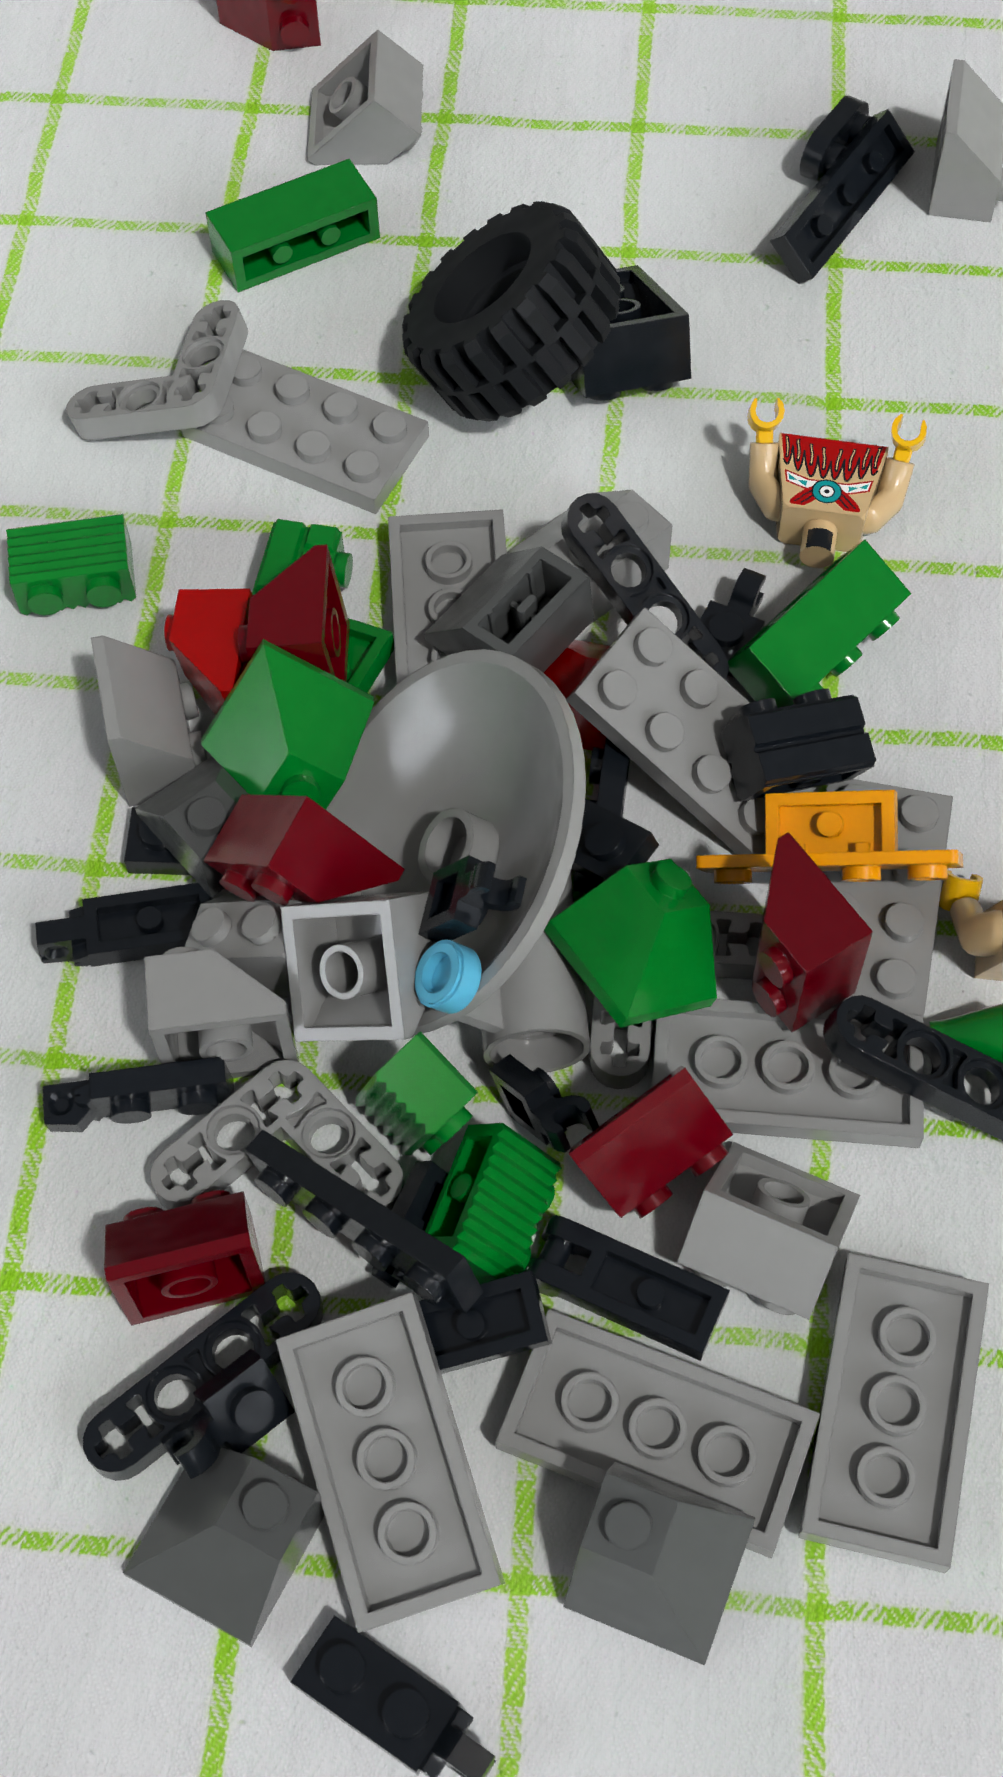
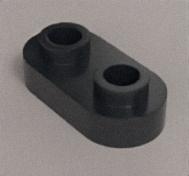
[800,95,871,182]

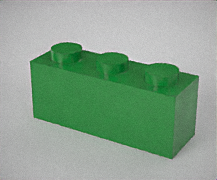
[205,158,380,293]
[728,539,911,708]

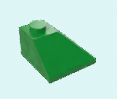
[201,639,375,810]
[544,858,717,1028]

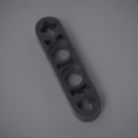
[561,493,729,680]
[823,995,1003,1141]
[83,1272,323,1481]

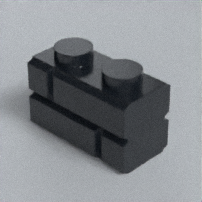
[721,689,876,801]

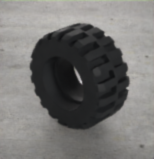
[402,201,621,421]

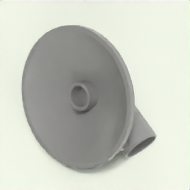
[326,649,590,1073]

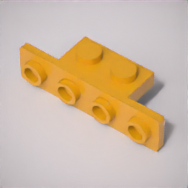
[696,790,963,884]

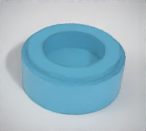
[415,940,482,1014]

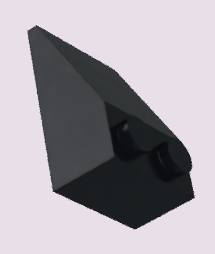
[571,265,691,401]

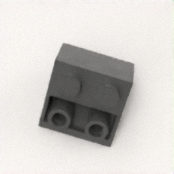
[424,546,594,673]

